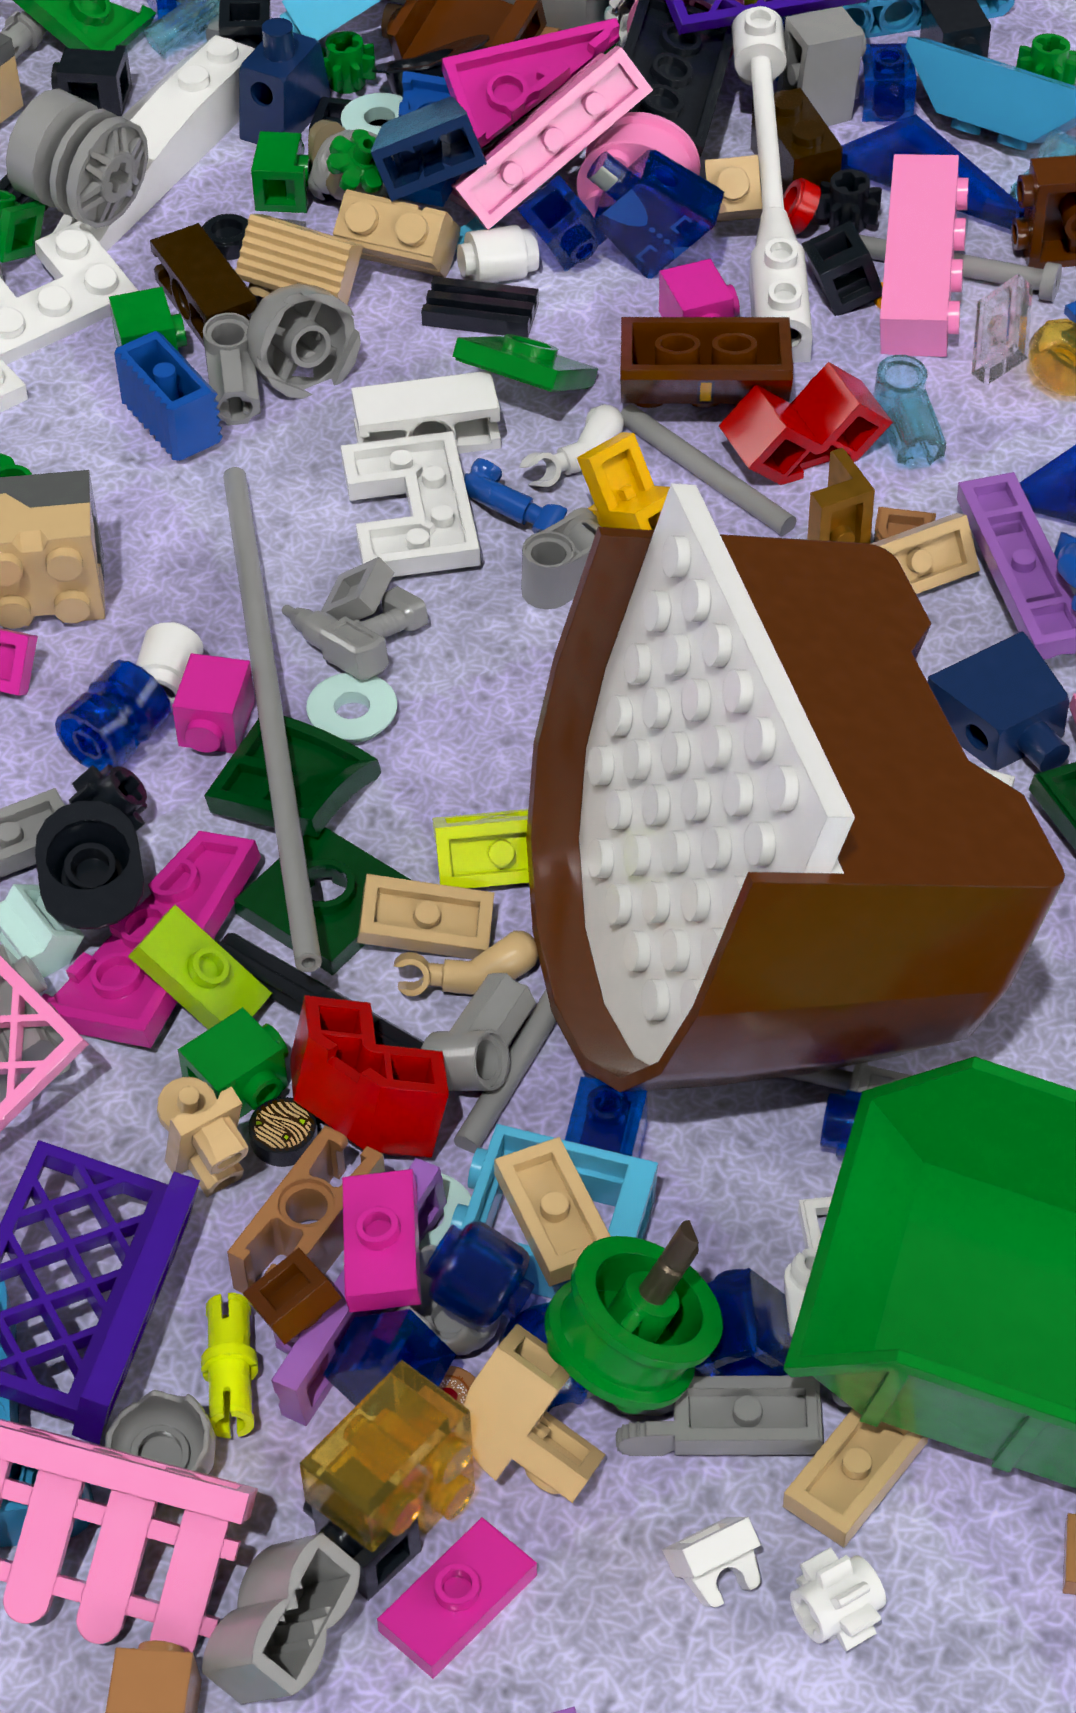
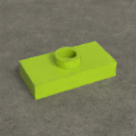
[128,905,272,1029]

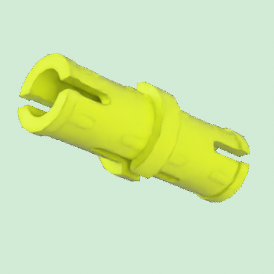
[201,1293,258,1438]

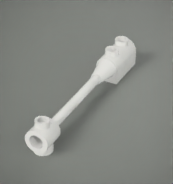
[732,6,813,363]

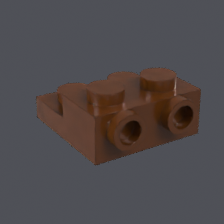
[1011,155,1076,269]

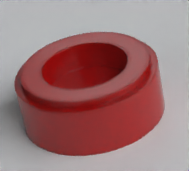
[783,178,821,235]

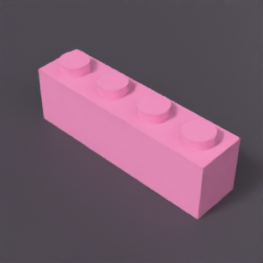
[880,154,969,357]

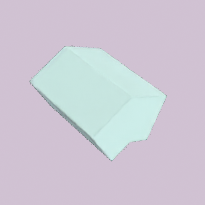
[0,884,84,978]

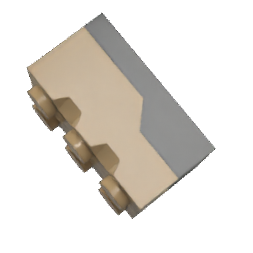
[0,470,105,629]

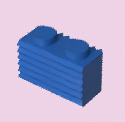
[114,331,223,461]

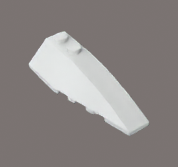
[53,35,255,252]

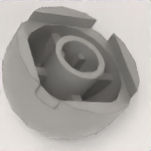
[246,283,361,399]

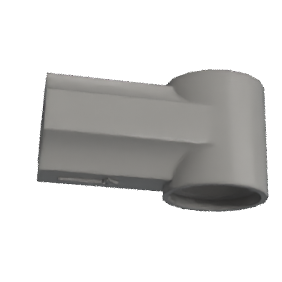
[203,313,261,426]
[421,973,536,1091]

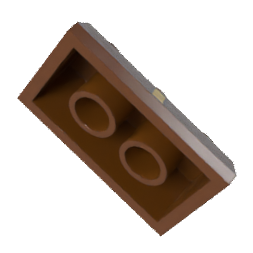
[620,317,793,408]

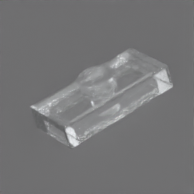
[971,273,1033,385]

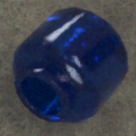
[423,1220,535,1329]

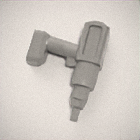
[282,586,428,680]

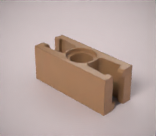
[227,1125,385,1293]

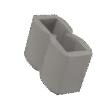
[202,1533,360,1704]

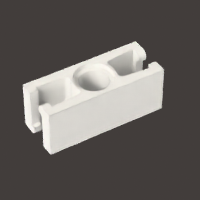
[351,371,501,454]

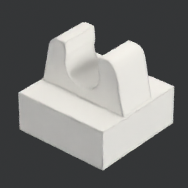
[662,1517,761,1607]

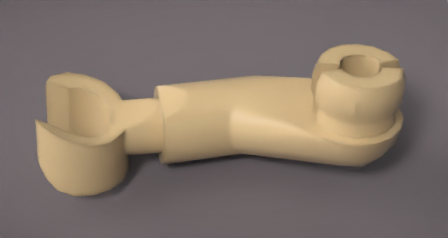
[394,930,538,996]

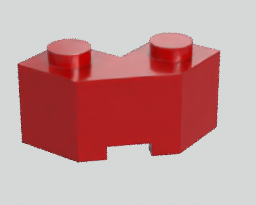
[719,362,893,485]
[290,995,449,1158]

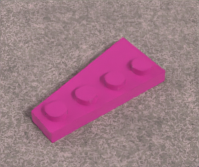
[41,831,261,1048]

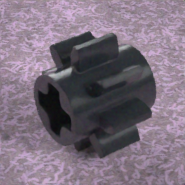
[816,169,882,233]
[69,764,147,832]

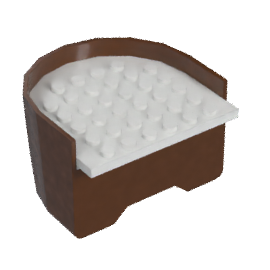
[526,483,1065,1092]

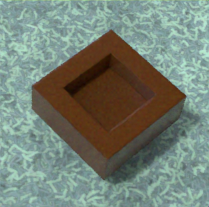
[242,1247,342,1345]

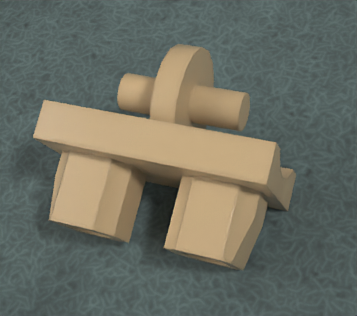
[157,1077,249,1197]

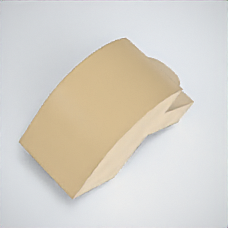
[463,1323,606,1503]

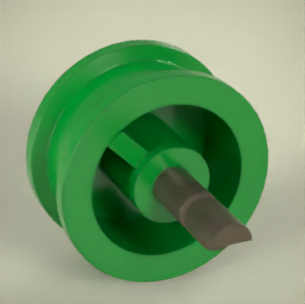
[544,1220,723,1414]

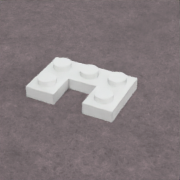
[0,221,138,365]
[341,431,481,577]

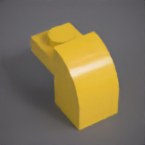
[577,432,670,530]

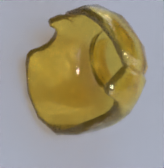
[1028,318,1076,396]

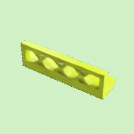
[432,809,529,888]

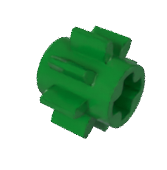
[321,31,376,94]
[1016,33,1076,86]

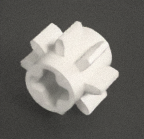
[790,1547,886,1651]

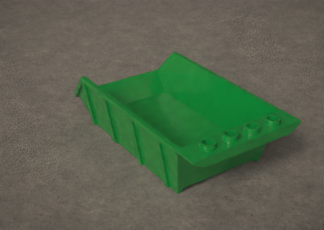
[783,1056,1076,1488]

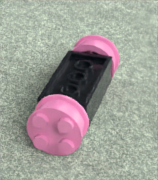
[576,0,744,239]

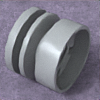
[6,88,148,228]

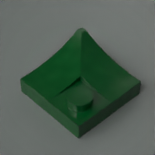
[204,716,381,837]

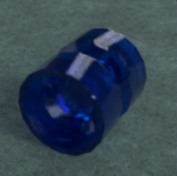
[55,660,172,771]

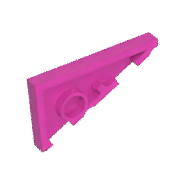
[442,18,620,148]

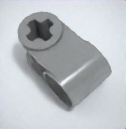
[521,507,601,609]

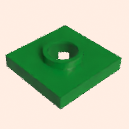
[452,334,599,392]

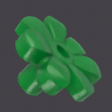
[326,129,383,193]

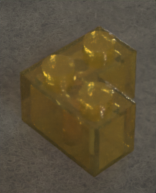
[300,1360,475,1553]

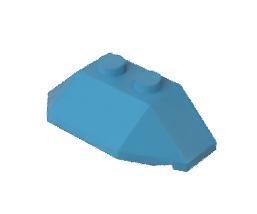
[905,36,1076,150]

